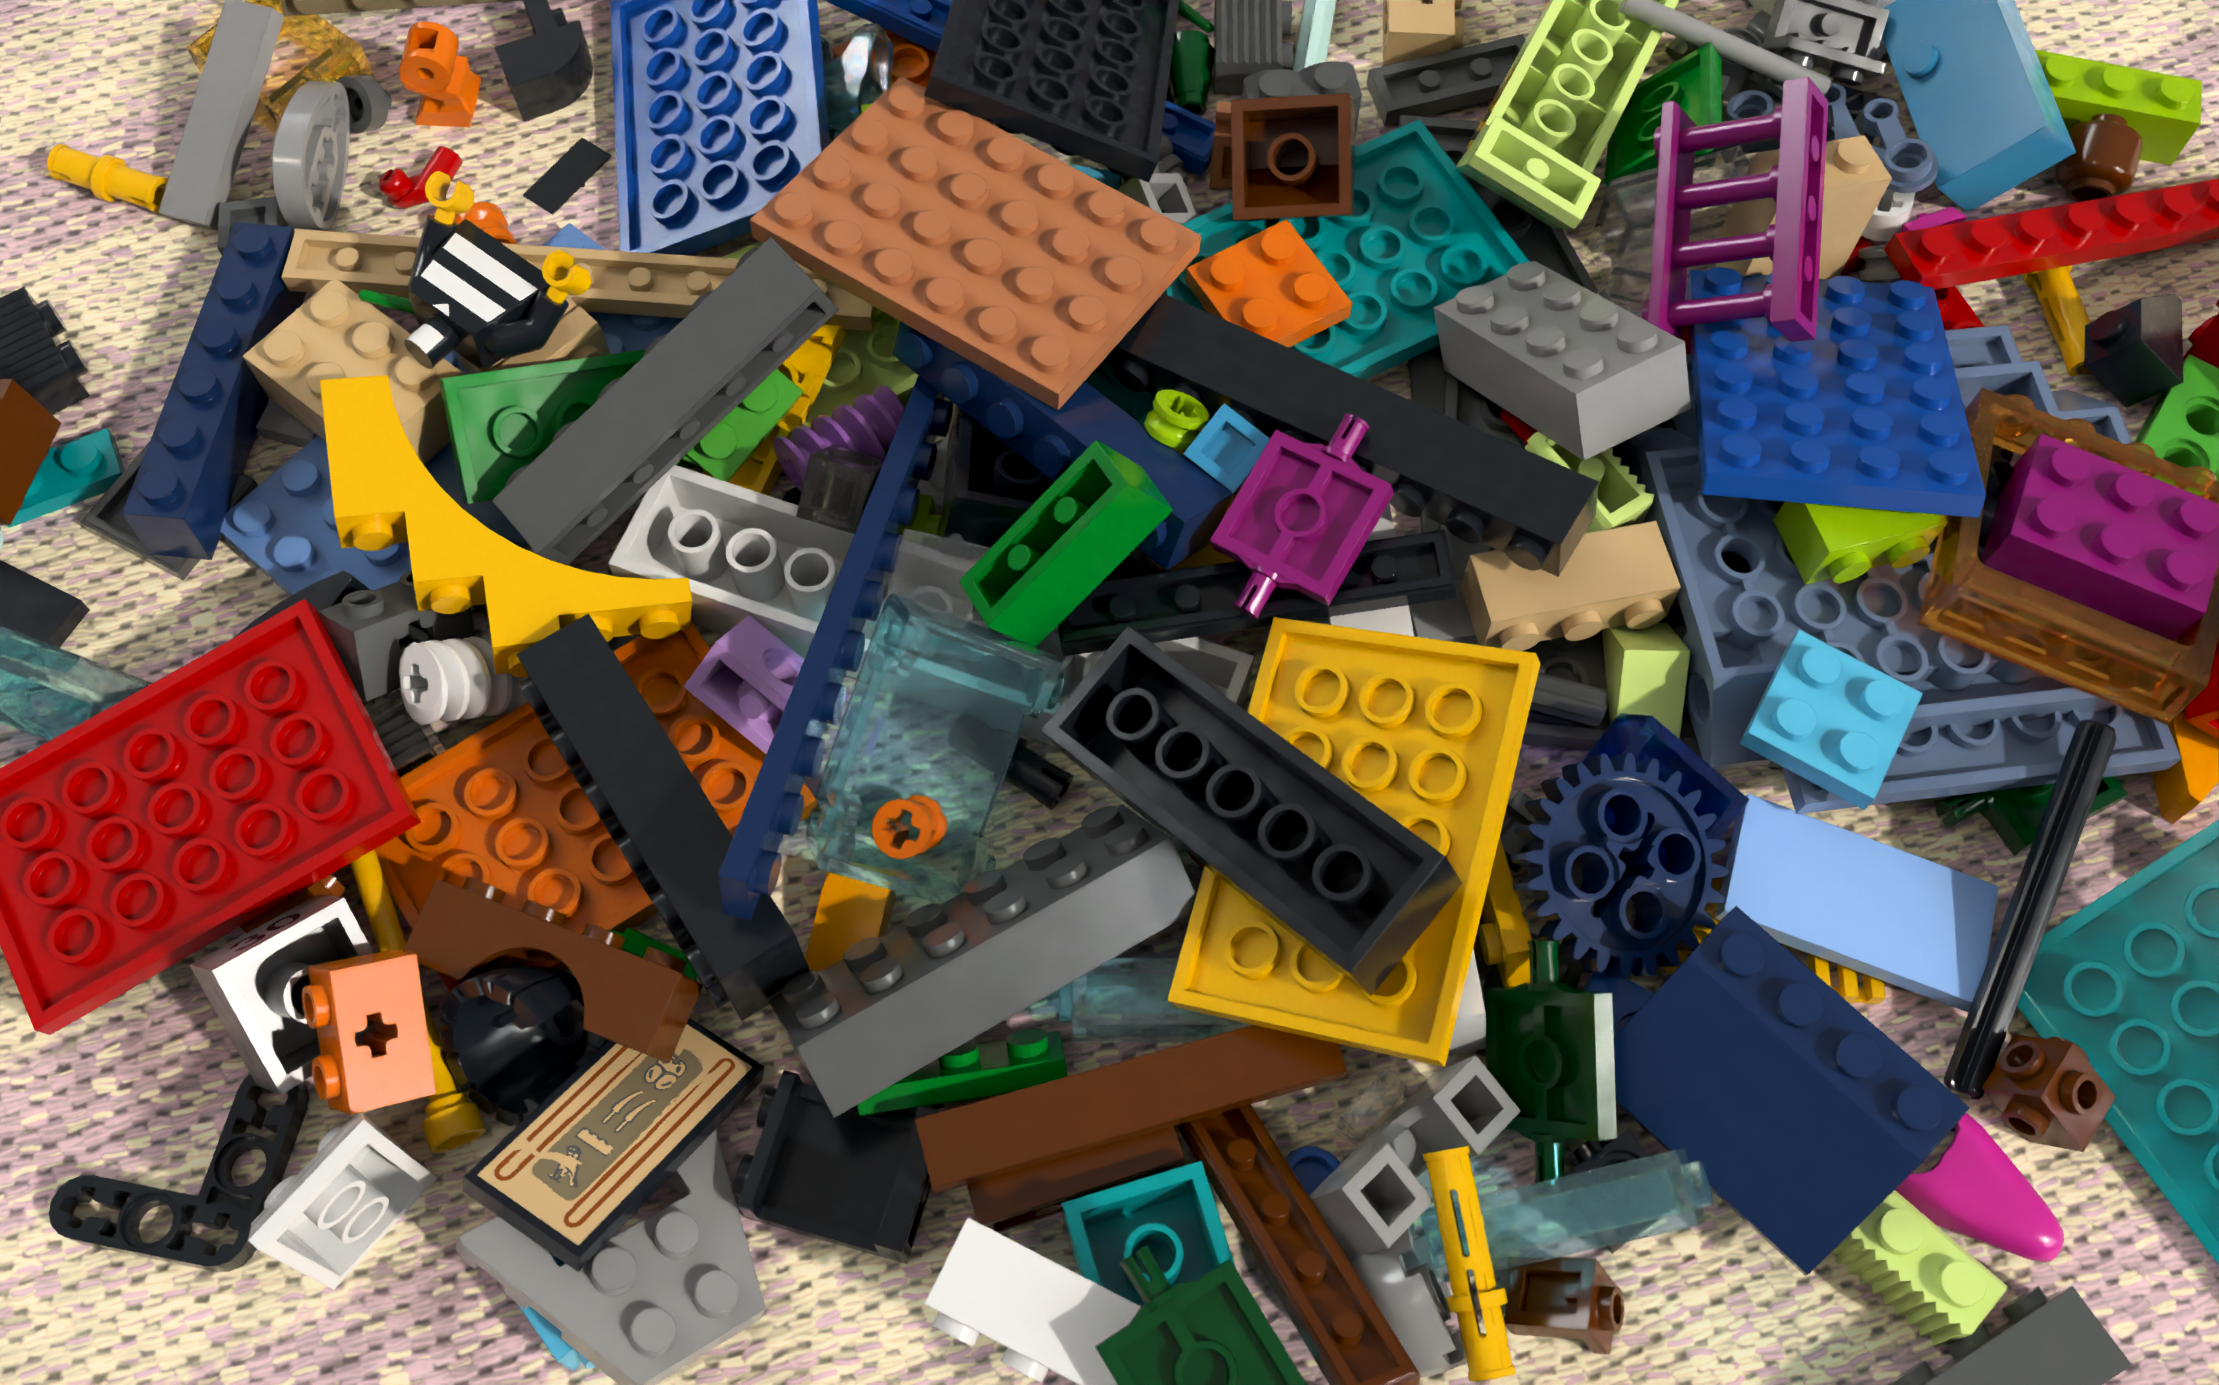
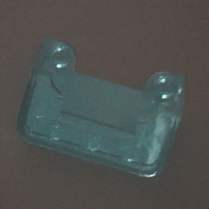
[806,593,1065,904]

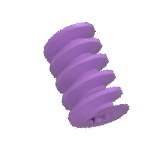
[773,385,904,503]

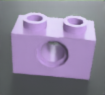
[684,614,849,754]

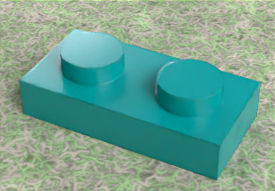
[7,428,125,528]

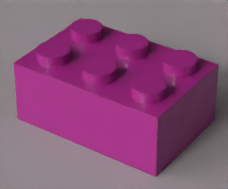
[1976,433,2219,650]

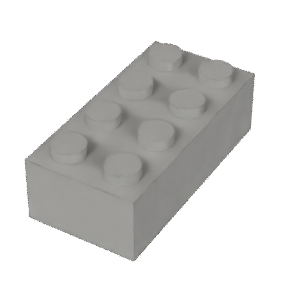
[1434,261,1691,461]

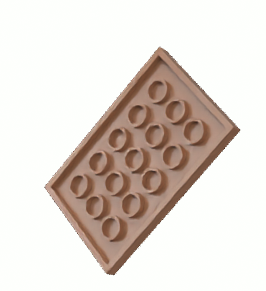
[750,76,1201,410]

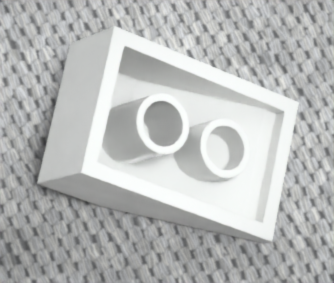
[248,1112,437,1290]

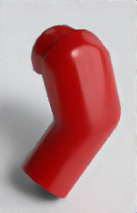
[378,146,462,209]

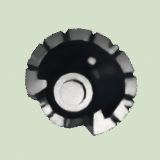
[440,966,607,1127]

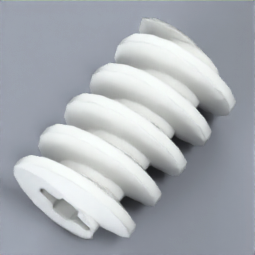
[399,636,528,725]

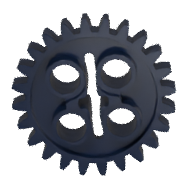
[1511,752,1729,978]

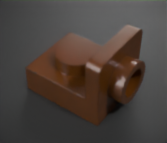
[1504,1255,1624,1355]

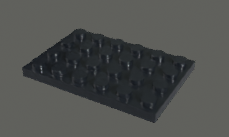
[924,0,1179,183]

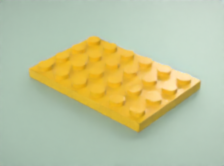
[1167,617,1540,1067]

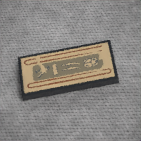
[463,1018,765,1272]

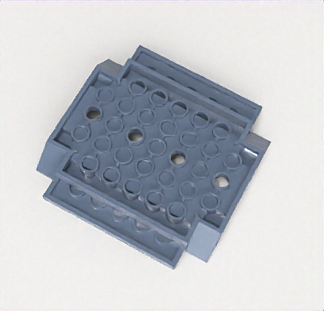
[1611,325,2197,814]

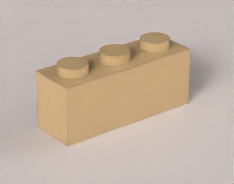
[1460,521,1681,651]

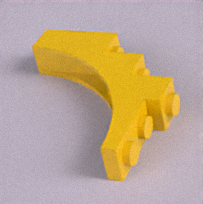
[320,375,692,678]

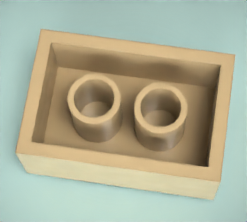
[242,277,463,465]

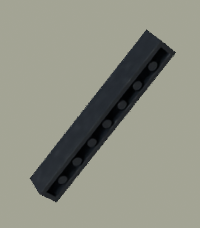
[1108,293,1599,577]

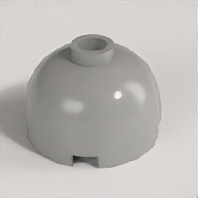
[1349,1223,1467,1378]

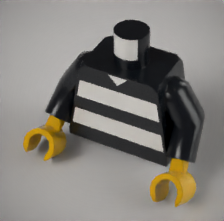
[404,171,591,369]

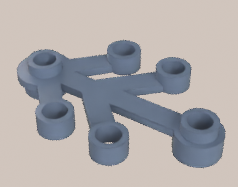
[1727,82,1938,193]

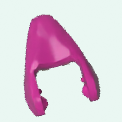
[1895,1113,2064,1262]

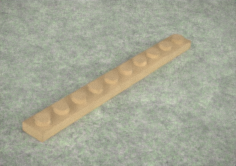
[282,229,877,331]

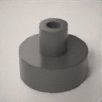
[335,74,392,134]

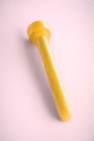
[350,849,486,1153]

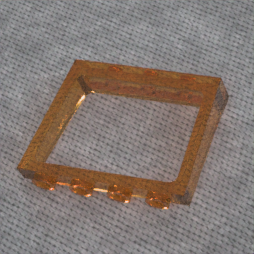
[1918,388,2219,725]

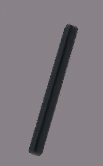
[1943,719,2117,1100]

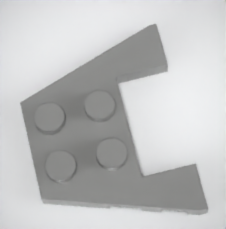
[456,1130,766,1385]

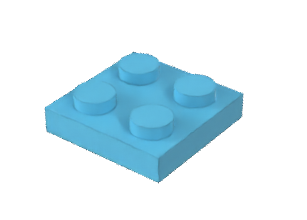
[1739,630,1923,810]

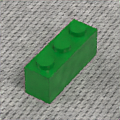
[959,440,1173,648]

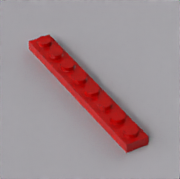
[1884,179,2219,290]

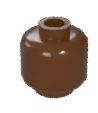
[2055,114,2143,202]

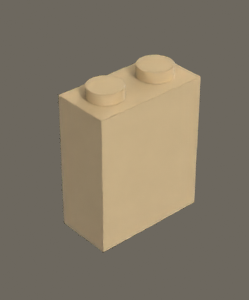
[1715,135,1892,280]

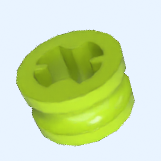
[1144,390,1209,450]

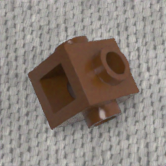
[1981,1034,2116,1152]

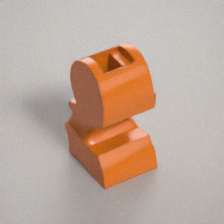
[399,21,482,127]

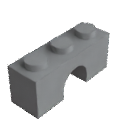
[1309,1055,1521,1260]

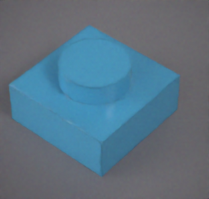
[1183,403,1270,497]

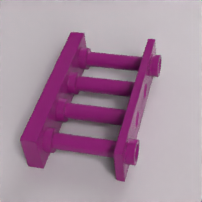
[1642,77,1829,342]

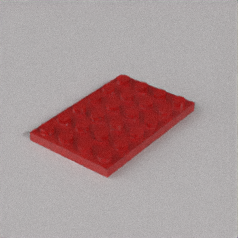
[0,599,421,1035]

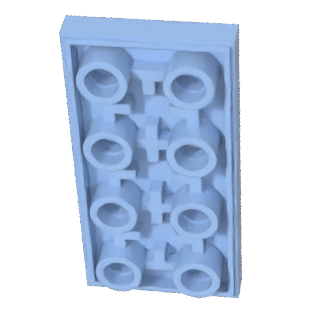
[1715,793,1998,1012]

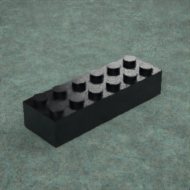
[516,614,810,1021]
[1041,626,1462,996]

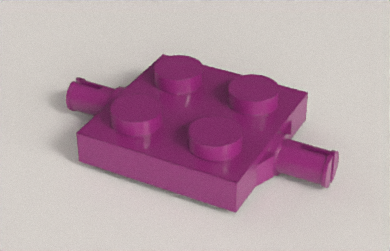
[1210,413,1394,620]

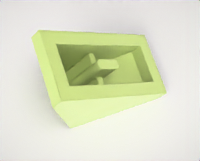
[1602,623,1690,743]

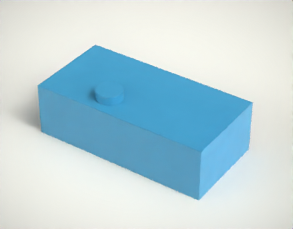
[1882,0,2076,211]

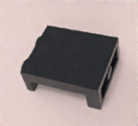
[733,1070,940,1264]

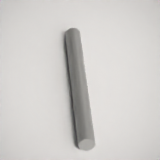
[1619,0,1831,96]

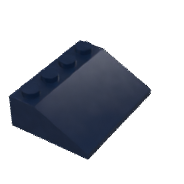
[1614,906,1970,1275]

